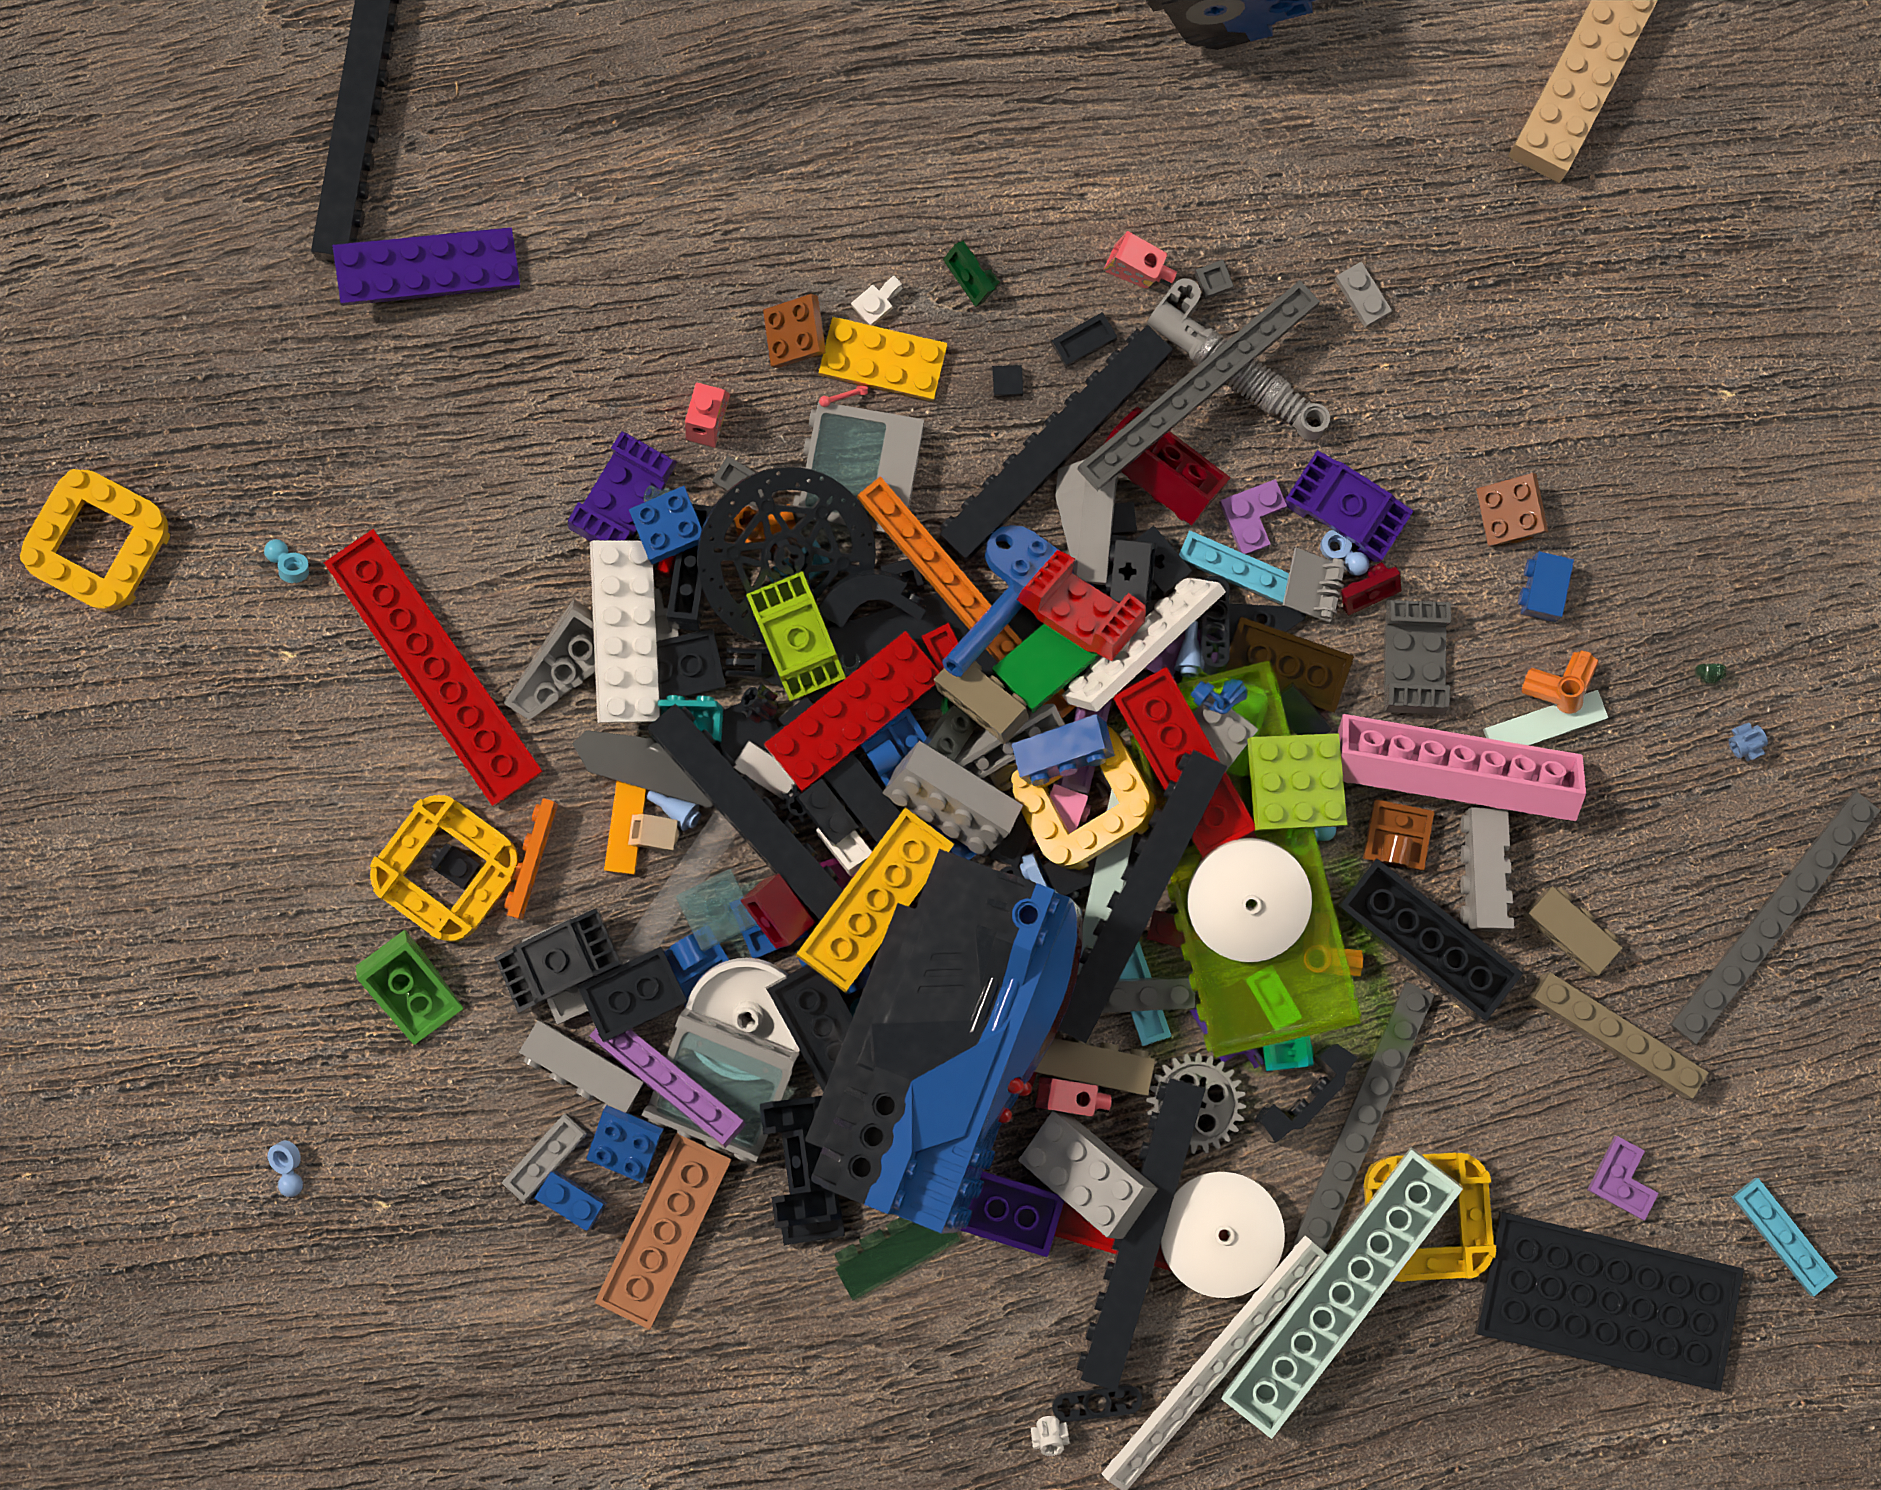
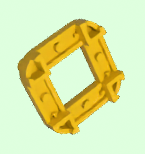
[20,469,170,612]
[1011,726,1156,870]
[370,795,520,942]
[1364,1152,1496,1282]

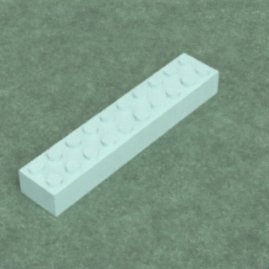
[1221,1147,1463,1439]

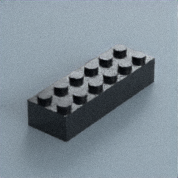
[1334,858,1523,1023]

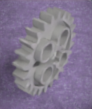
[1146,1053,1246,1154]

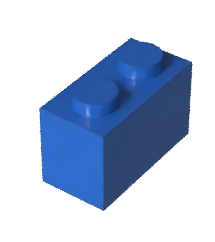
[1518,551,1574,622]
[534,1171,607,1231]

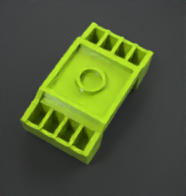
[746,571,846,701]

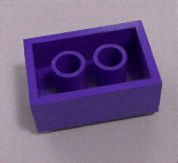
[960,1171,1064,1257]

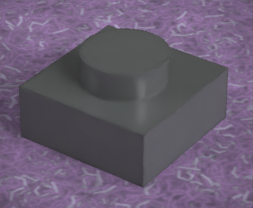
[1195,260,1234,300]

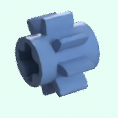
[1729,722,1768,761]

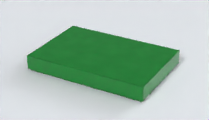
[992,624,1101,713]

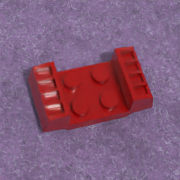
[1016,550,1146,661]

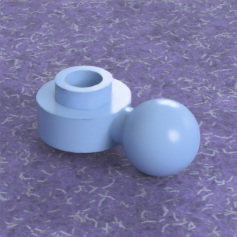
[1320,530,1369,576]
[268,1140,303,1197]

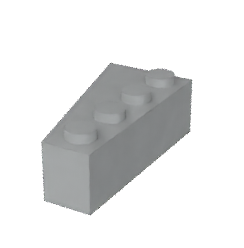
[1460,808,1514,932]

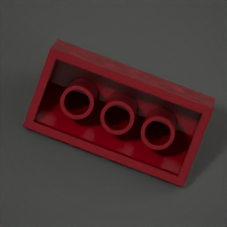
[1103,406,1231,526]

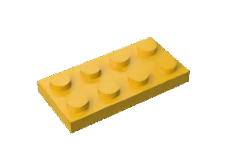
[818,316,947,402]

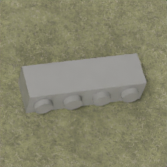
[519,1020,646,1114]

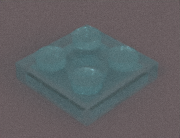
[676,869,758,952]

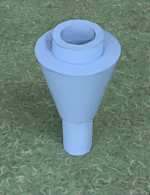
[1174,621,1203,678]
[647,791,701,831]

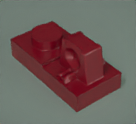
[1341,562,1402,616]
[1146,910,1208,955]

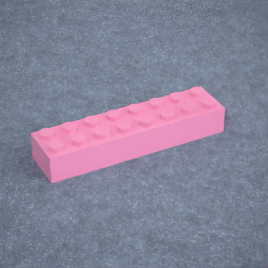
[1337,714,1586,821]

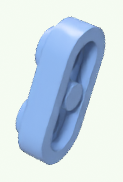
[1020,852,1052,889]

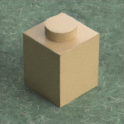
[628,814,679,851]

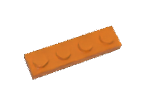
[505,798,558,920]

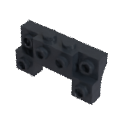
[759,1096,842,1229]

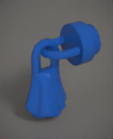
[1190,679,1248,714]

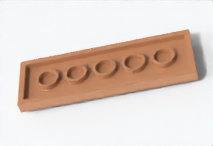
[594,1133,732,1330]

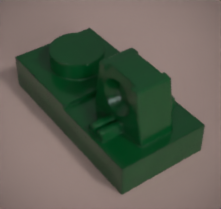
[943,240,1000,307]

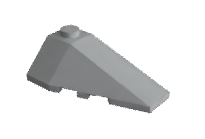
[1055,459,1118,585]
[504,599,595,720]

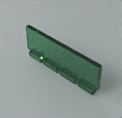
[834,1217,960,1301]

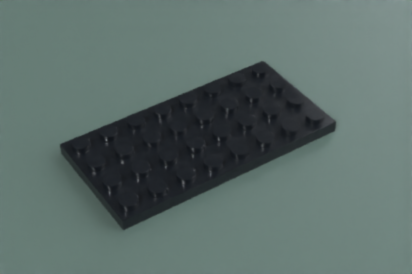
[1475,1211,1744,1392]

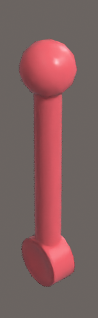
[819,385,868,407]

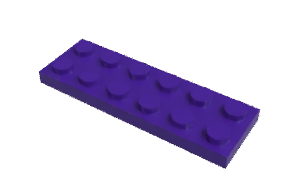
[332,227,520,306]

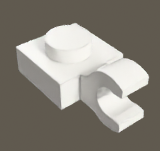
[851,276,903,326]

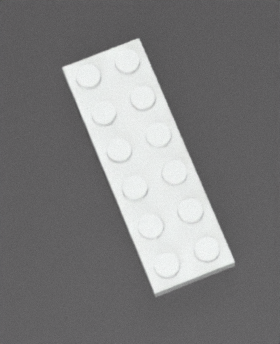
[590,540,660,723]
[1062,577,1226,712]

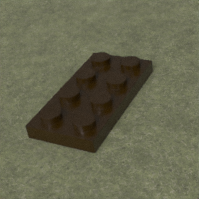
[1223,617,1354,713]

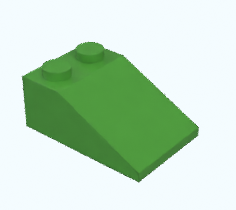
[356,930,463,1045]

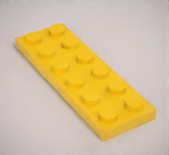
[796,808,954,992]

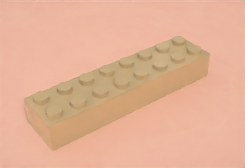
[1508,0,1658,183]

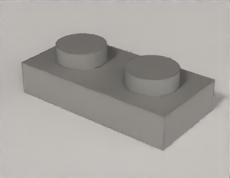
[1335,261,1392,328]

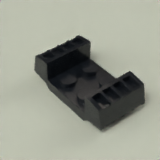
[494,908,623,1013]
[1254,1044,1358,1143]

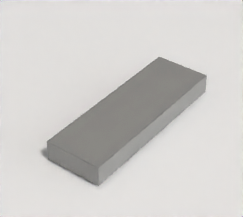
[502,1113,588,1204]

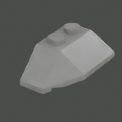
[954,704,1065,792]

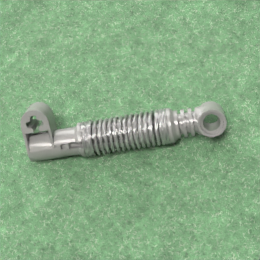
[1147,278,1330,440]

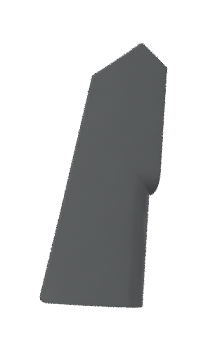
[572,730,720,808]

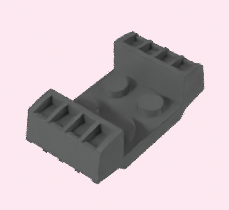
[1384,600,1451,715]

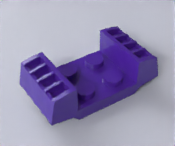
[568,431,678,541]
[1285,450,1414,563]

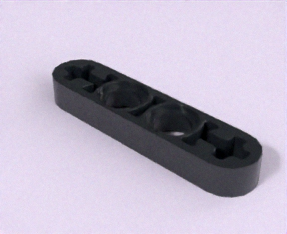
[1200,576,1229,676]

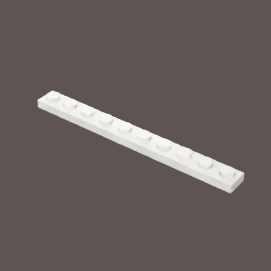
[1101,1236,1328,1490]

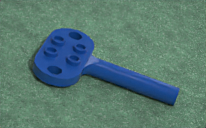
[943,525,1094,677]

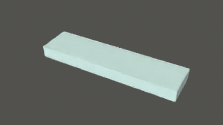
[1483,690,1608,746]

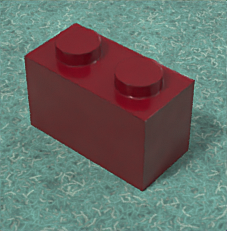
[740,874,815,949]

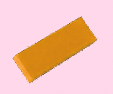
[604,781,647,875]

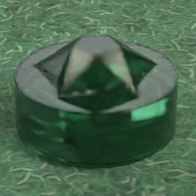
[1695,663,1727,684]

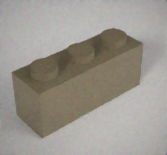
[934,661,1029,745]
[1522,886,1622,977]

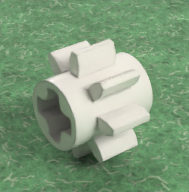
[1031,1416,1070,1456]

